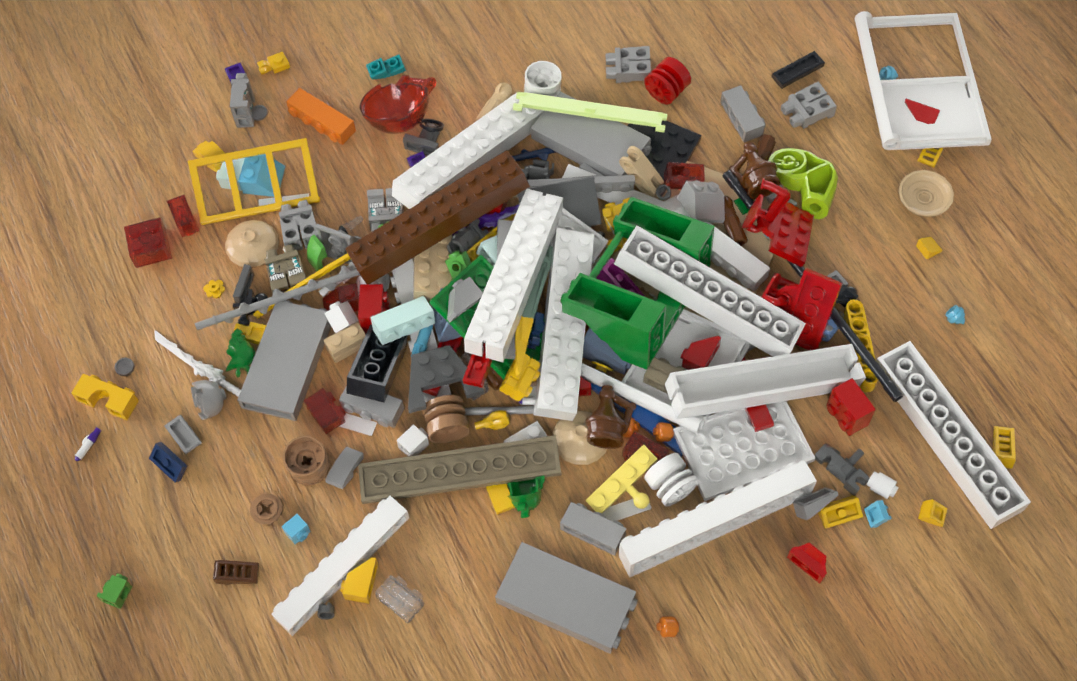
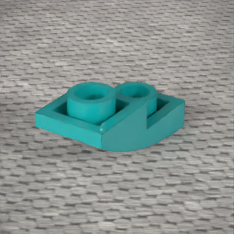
[366,54,406,80]

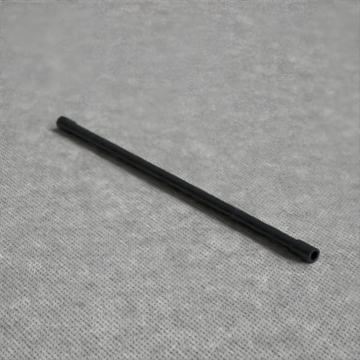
[722,170,904,402]

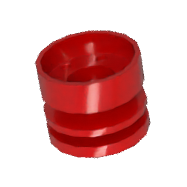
[644,57,692,105]

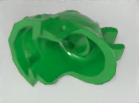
[225,328,255,378]
[507,476,545,518]

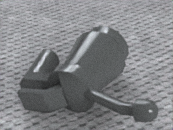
[524,159,554,180]

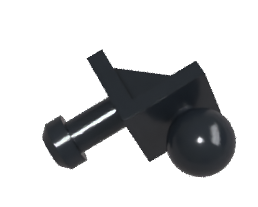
[836,284,858,308]
[233,289,268,326]

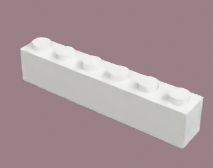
[675,205,770,291]

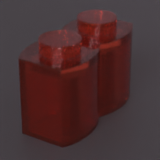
[303,388,346,434]

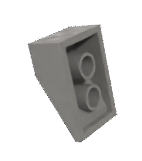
[315,224,361,264]

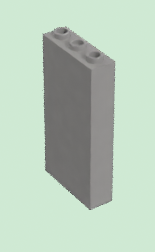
[530,91,652,176]
[237,300,331,421]
[495,542,638,654]

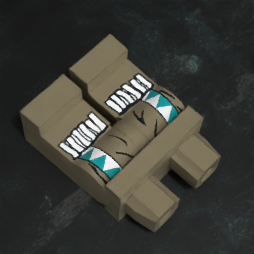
[264,244,306,293]

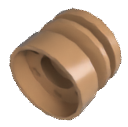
[423,395,470,444]
[283,436,330,486]

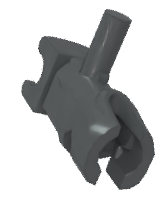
[447,219,489,253]
[815,443,870,496]

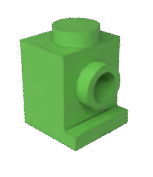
[445,250,471,280]
[97,574,132,609]

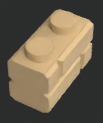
[323,322,366,363]

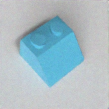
[238,154,286,197]

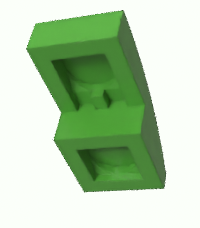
[307,234,328,272]

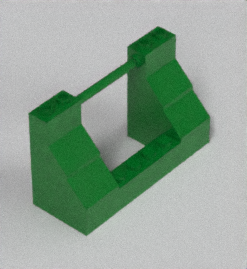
[560,197,715,370]

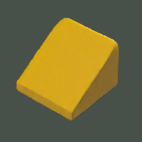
[916,237,943,259]
[918,499,948,527]

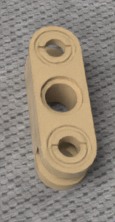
[619,146,664,197]

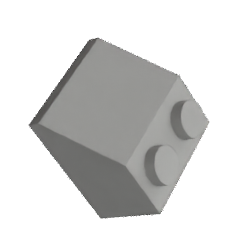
[677,180,725,223]

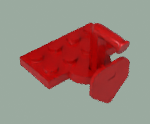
[742,178,814,267]
[761,268,843,351]

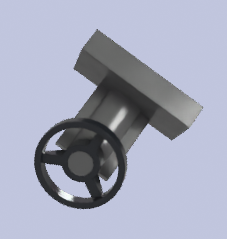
[403,119,444,156]

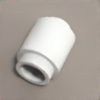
[867,471,899,499]

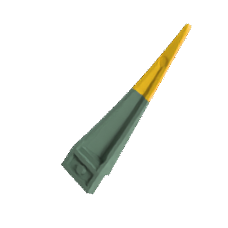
[515,245,553,376]

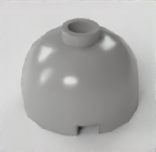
[191,380,226,420]

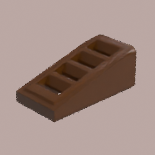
[213,560,259,584]

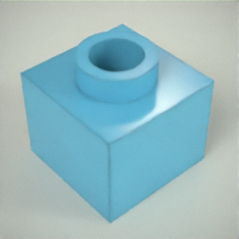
[281,514,311,544]

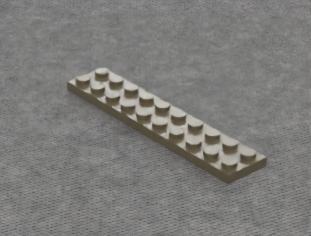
[358,435,562,504]

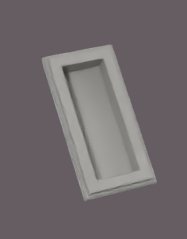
[164,414,202,455]

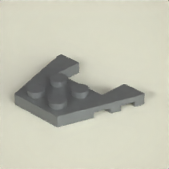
[408,345,484,413]

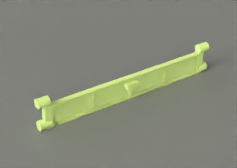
[513,92,668,133]

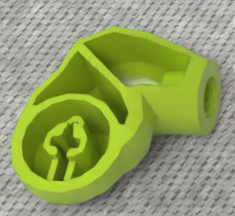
[768,148,838,220]

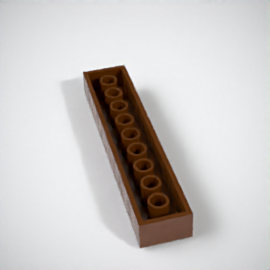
[345,150,530,284]

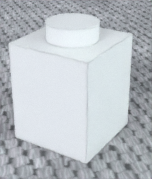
[324,301,359,333]
[396,425,429,457]

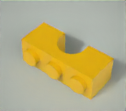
[71,374,139,421]

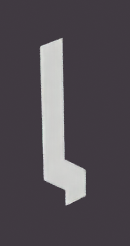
[562,164,681,212]

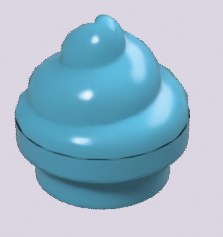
[879,66,898,80]
[945,305,965,324]

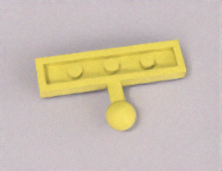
[585,445,658,514]

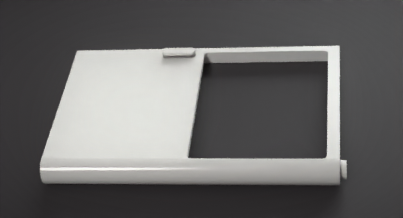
[855,11,992,150]
[581,267,751,434]

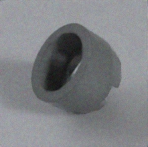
[656,185,671,201]
[318,602,335,620]

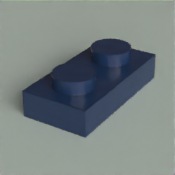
[149,442,188,483]

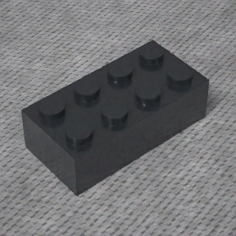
[346,324,407,403]

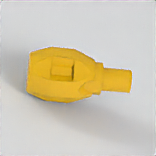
[474,410,510,430]

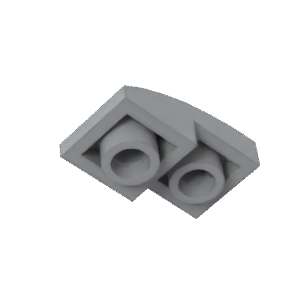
[325,447,364,489]

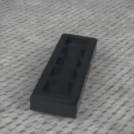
[772,51,825,89]

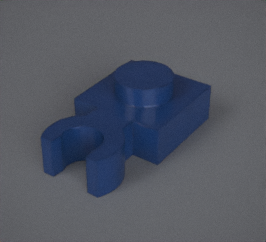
[527,312,545,350]

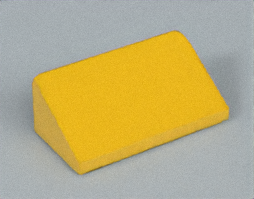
[818,495,863,529]

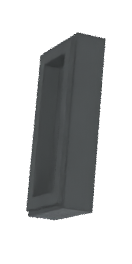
[233,264,254,303]

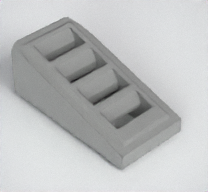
[793,487,838,520]

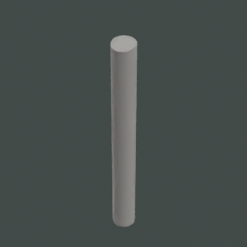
[465,406,534,415]

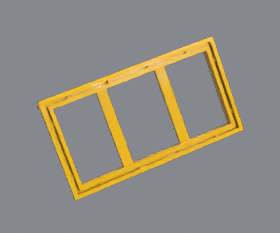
[188,138,320,225]

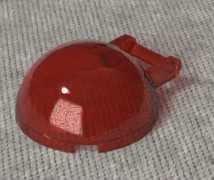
[359,75,436,134]

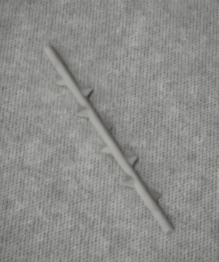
[195,265,361,330]

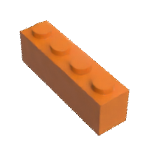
[286,88,356,145]

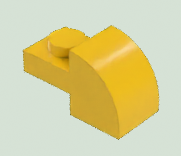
[192,141,225,173]

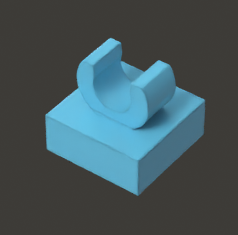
[864,500,892,528]

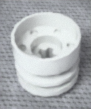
[524,61,562,97]
[644,453,699,507]

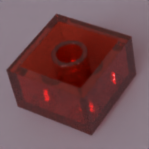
[124,217,172,268]

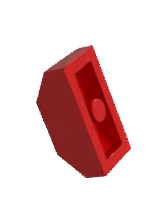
[787,542,827,584]

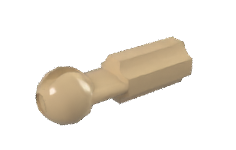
[476,82,512,121]

